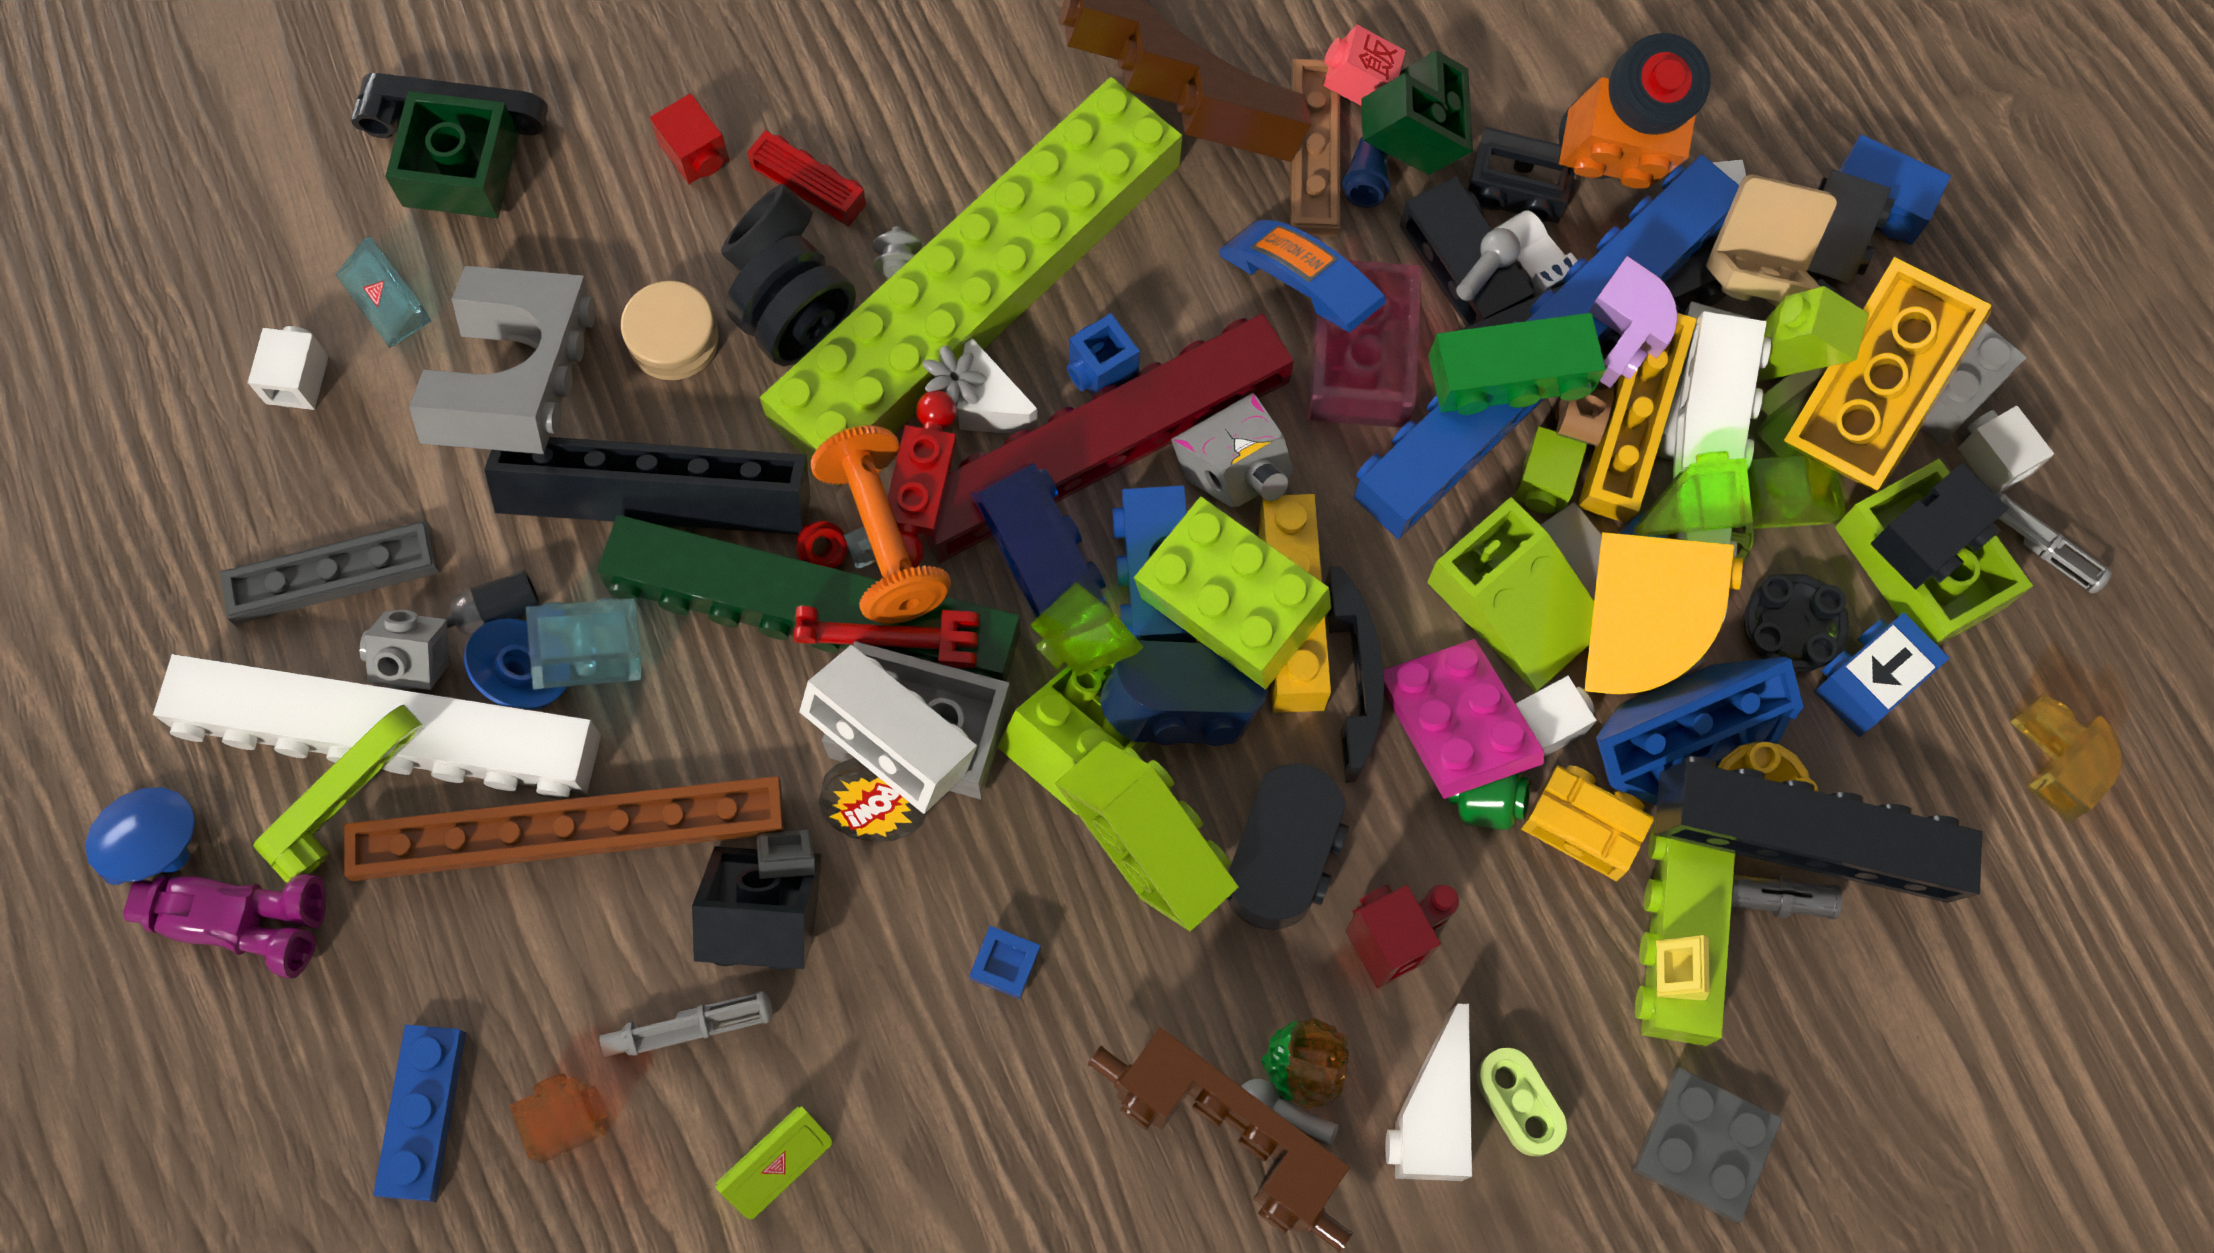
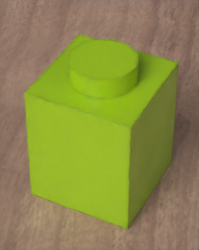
[1513,426,1587,514]

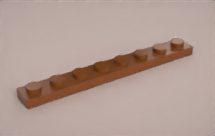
[344,776,785,881]

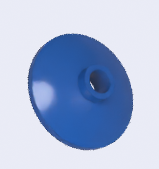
[464,618,570,710]

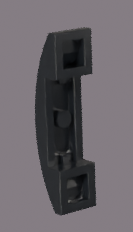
[1325,566,1384,783]

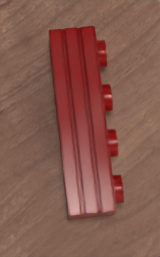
[747,130,866,227]

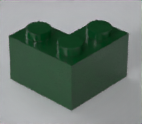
[1361,50,1473,175]

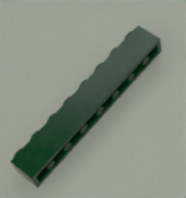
[597,515,1021,682]

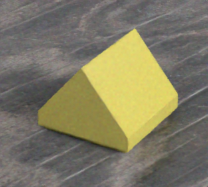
[1656,935,1710,1001]

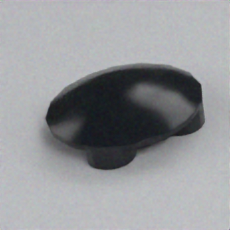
[1744,574,1849,672]

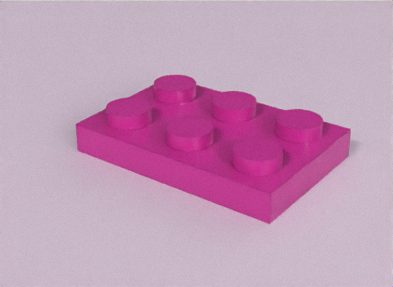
[1383,639,1544,799]

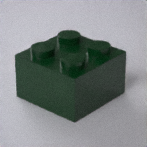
[385,91,519,219]

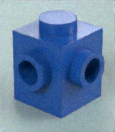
[1067,313,1140,396]

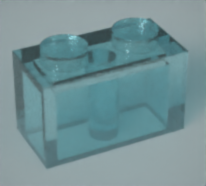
[526,598,641,689]

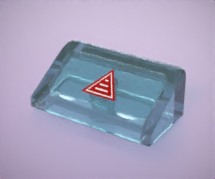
[335,236,432,348]

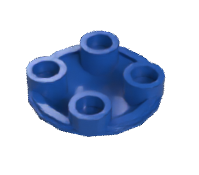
[85,787,196,885]

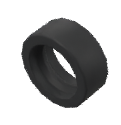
[721,184,813,271]

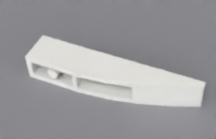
[1673,311,1771,621]

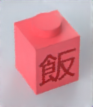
[1323,24,1406,106]

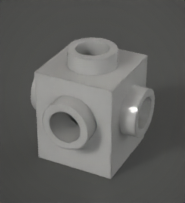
[360,610,449,690]

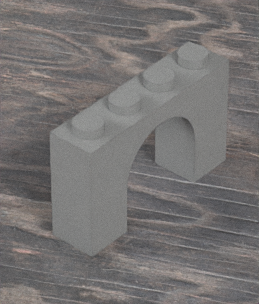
[409,266,596,454]

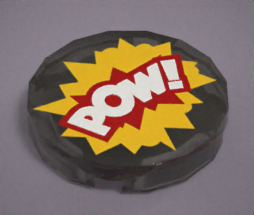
[818,758,927,842]

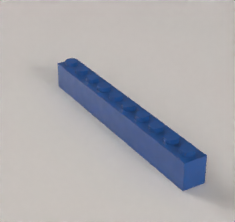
[1353,154,1739,540]

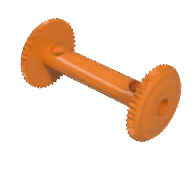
[810,425,951,624]

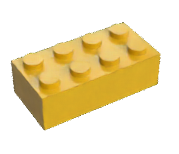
[1784,257,1992,493]

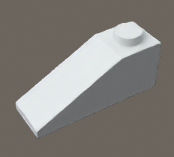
[1385,1004,1472,1181]

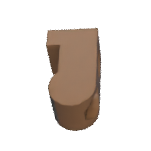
[1555,381,1615,447]

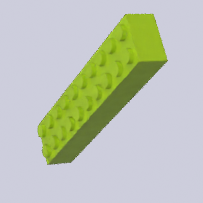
[760,77,1182,486]

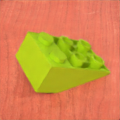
[1427,497,1594,693]
[997,632,1148,815]

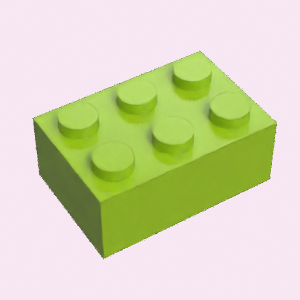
[1834,458,2033,646]
[1134,496,1331,690]
[1055,740,1239,932]

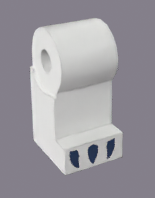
[1494,211,1578,298]

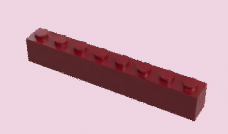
[923,313,1294,564]

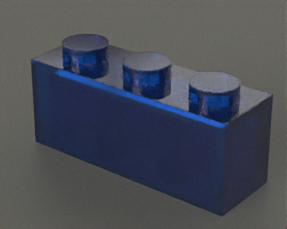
[971,463,1106,633]

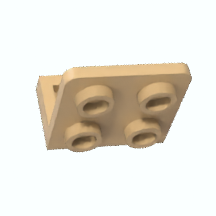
[1705,174,1837,307]

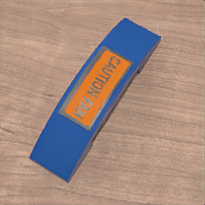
[1218,220,1386,333]

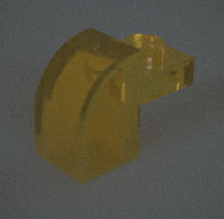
[2010,693,2122,822]

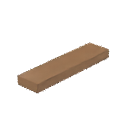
[1290,59,1340,237]

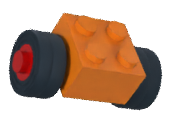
[1559,33,1711,189]

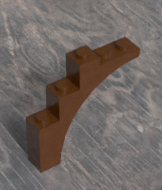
[1060,0,1312,162]

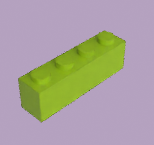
[1635,827,1735,1046]

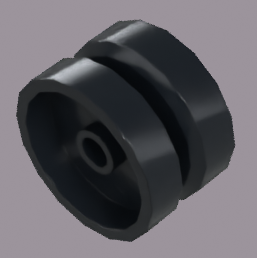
[725,235,856,366]

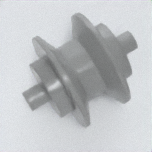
[872,226,922,278]

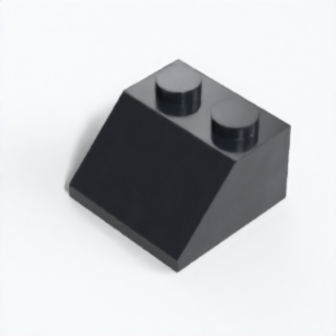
[692,846,821,970]

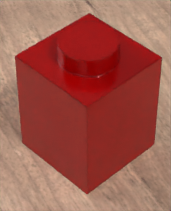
[649,93,729,184]

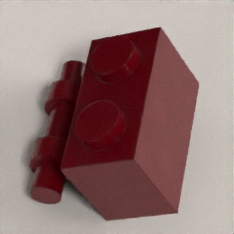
[1345,884,1459,989]

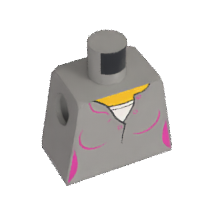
[1171,393,1293,507]

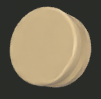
[621,281,719,380]

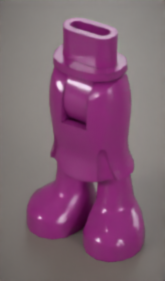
[123,874,326,979]

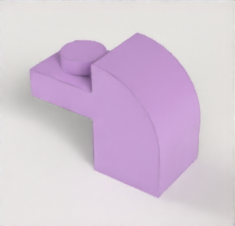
[1588,256,1677,388]

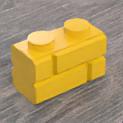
[1521,765,1655,882]

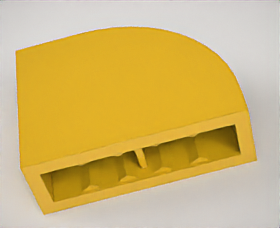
[1584,532,1743,694]

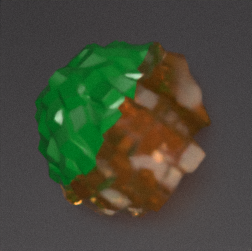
[1261,1018,1349,1109]

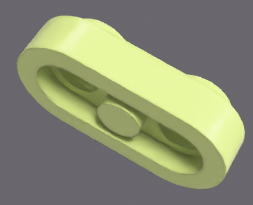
[1476,1048,1567,1157]

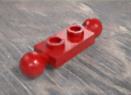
[887,390,957,568]

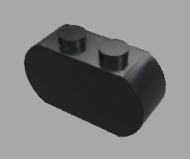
[1227,764,1349,930]

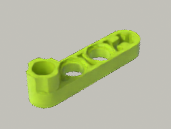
[253,705,423,883]

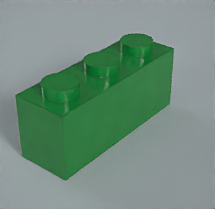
[1428,313,1606,415]

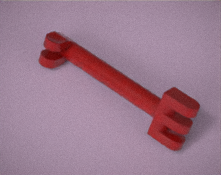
[793,606,980,669]

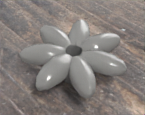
[923,345,987,404]

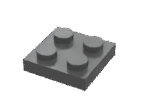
[1631,1067,1783,1223]

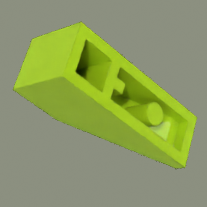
[1757,286,1869,382]

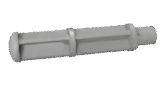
[1993,492,2112,594]
[600,991,773,1057]

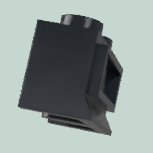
[1467,127,1574,224]

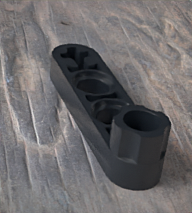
[351,73,548,138]

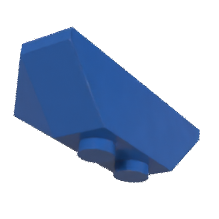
[1596,657,1804,806]

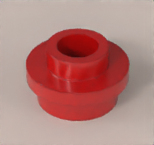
[796,520,847,569]

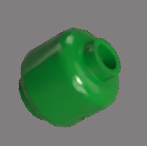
[1449,772,1531,830]

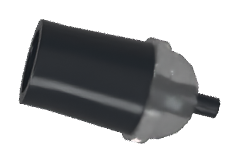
[444,569,541,635]

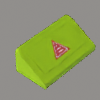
[715,1106,833,1220]

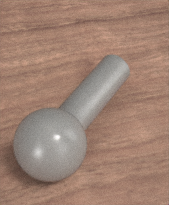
[1456,228,1521,301]
[1241,1079,1339,1146]

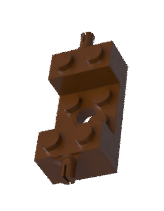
[1088,1027,1353,1253]

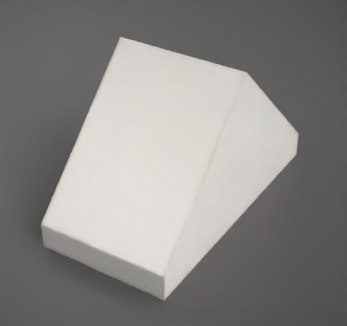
[957,338,1038,434]

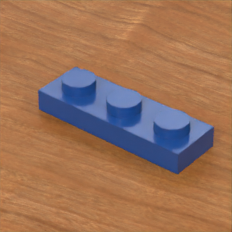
[373,1024,466,1202]

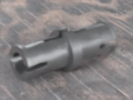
[1731,874,1842,919]

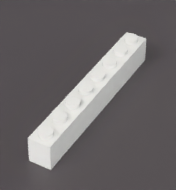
[153,654,601,799]

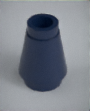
[1342,136,1390,208]

